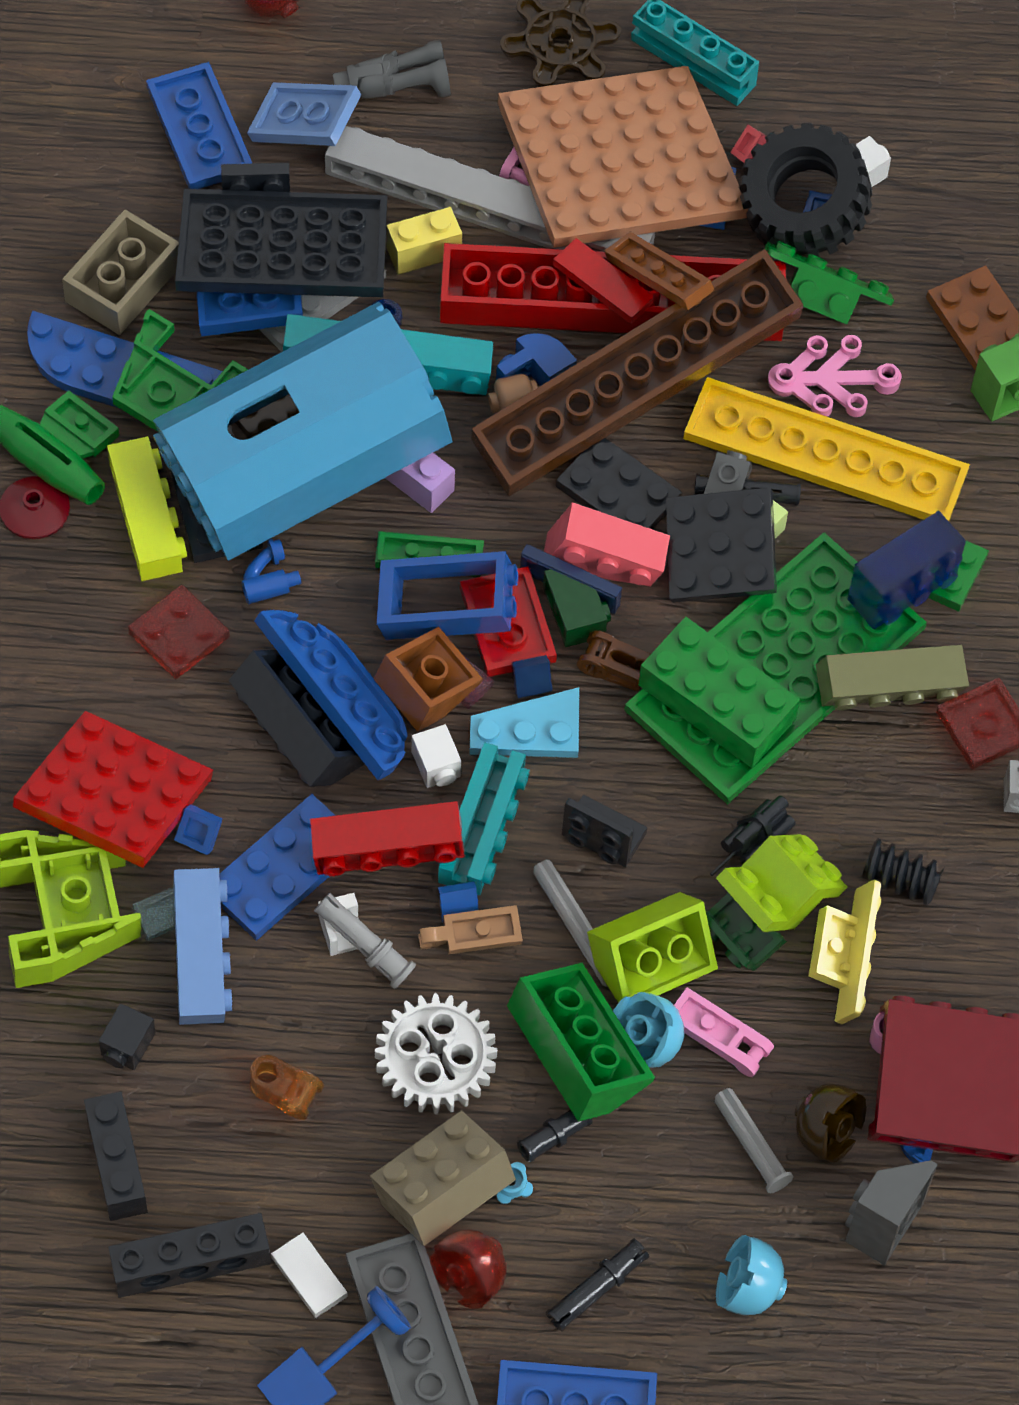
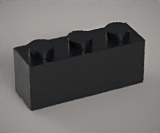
[84,1091,148,1221]

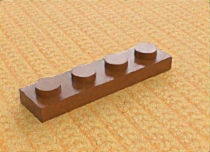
[604,231,714,310]

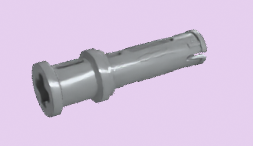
[314,893,416,989]

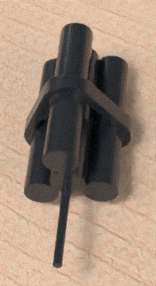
[710,795,796,876]

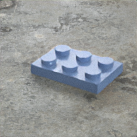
[247,82,361,146]

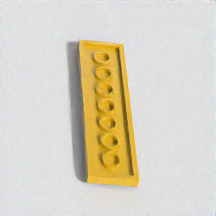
[683,377,970,527]

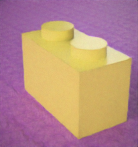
[387,207,462,275]

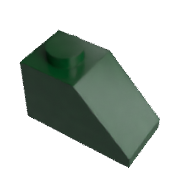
[543,569,611,648]

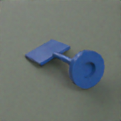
[257,1286,411,1405]

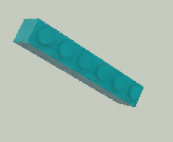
[282,314,493,395]

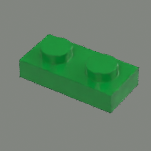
[927,537,989,612]

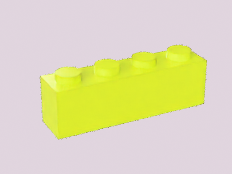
[107,436,187,581]

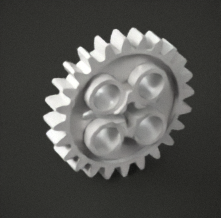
[375,994,497,1114]

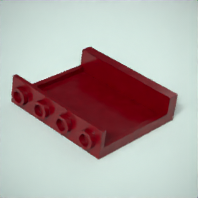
[867,996,1019,1162]

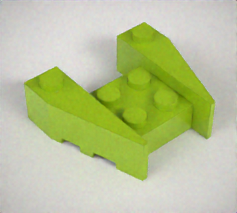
[0,830,141,988]

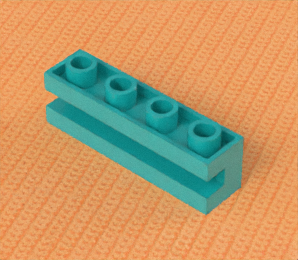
[631,0,760,106]
[438,742,530,896]

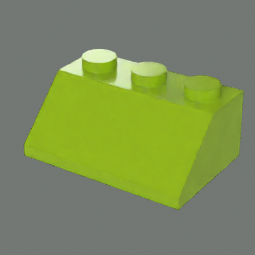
[587,892,718,1003]

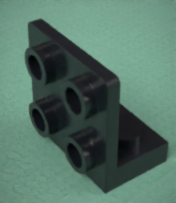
[221,163,290,192]
[562,794,647,868]

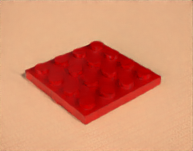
[13,711,213,868]

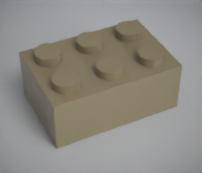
[62,210,179,335]
[370,1110,516,1246]

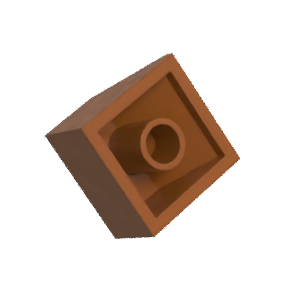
[373,627,483,732]

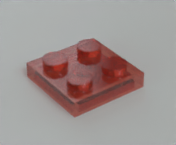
[128,584,230,679]
[936,678,1019,770]

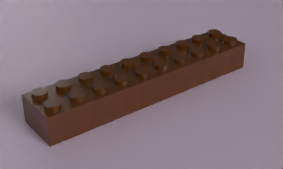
[471,249,803,497]

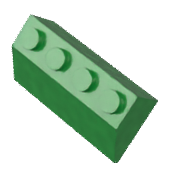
[507,963,655,1122]

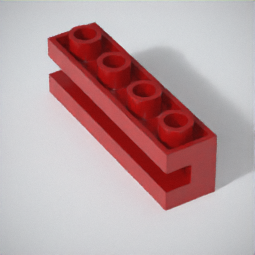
[310,801,465,876]

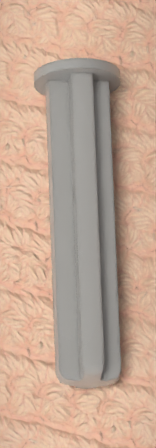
[715,1088,794,1193]

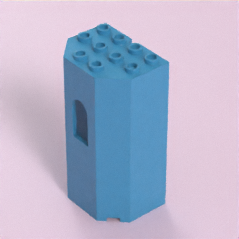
[153,302,453,561]

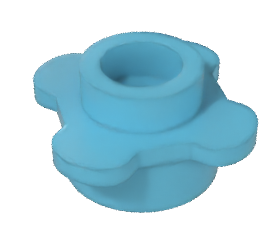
[497,1162,533,1204]

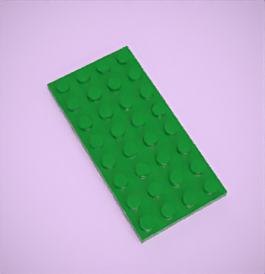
[624,532,927,805]

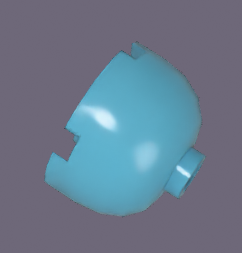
[613,992,684,1068]
[716,1235,787,1315]

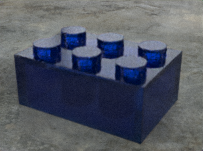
[847,511,966,630]

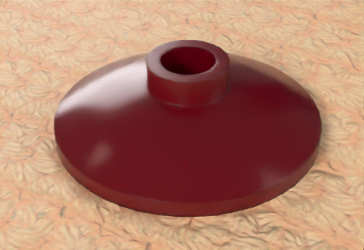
[0,476,70,539]

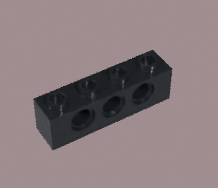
[108,1213,271,1298]

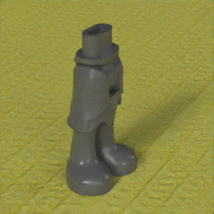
[332,40,451,99]

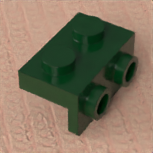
[705,893,787,971]

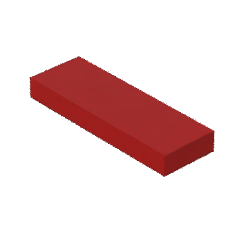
[553,238,654,324]

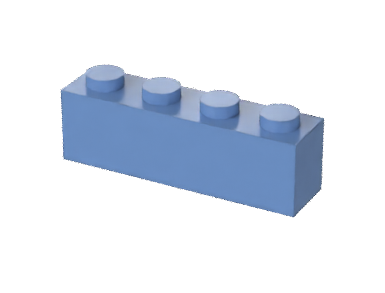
[173,868,232,1025]

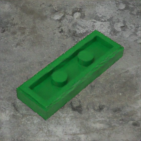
[375,531,484,577]

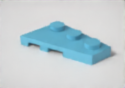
[470,687,579,758]

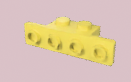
[809,880,881,1024]

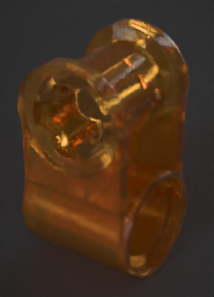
[250,1055,324,1120]

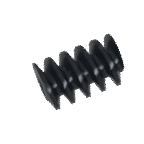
[862,838,945,906]

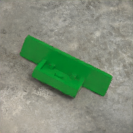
[765,241,895,324]

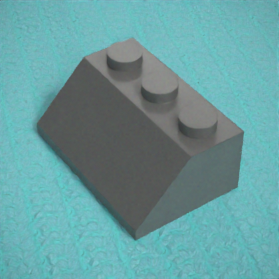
[844,1160,938,1265]

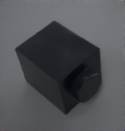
[99,1003,156,1071]

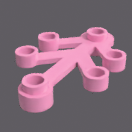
[768,335,902,417]

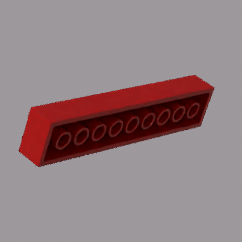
[440,243,786,341]

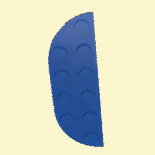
[27,311,223,409]
[254,610,408,780]

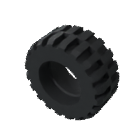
[739,123,873,257]

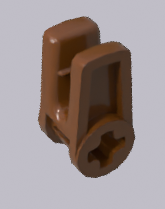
[577,631,651,691]

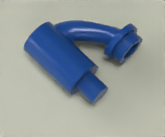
[241,538,302,604]

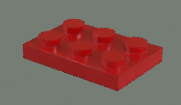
[460,566,557,677]

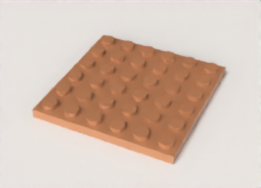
[497,66,749,248]

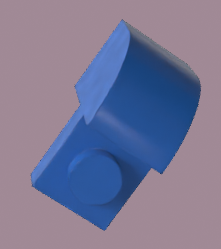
[496,333,577,386]

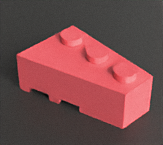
[544,502,670,587]

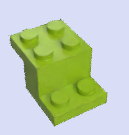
[716,834,848,932]

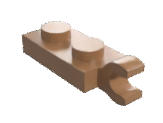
[418,905,523,954]

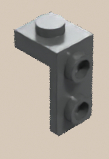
[704,450,753,494]

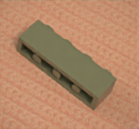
[816,645,969,710]

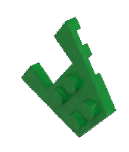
[112,309,248,432]

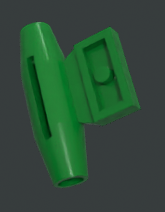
[0,390,120,505]

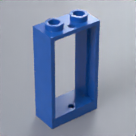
[377,551,518,640]

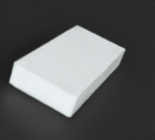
[271,1233,348,1318]

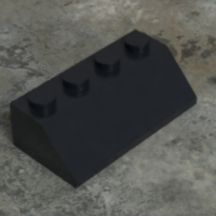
[228,650,365,787]

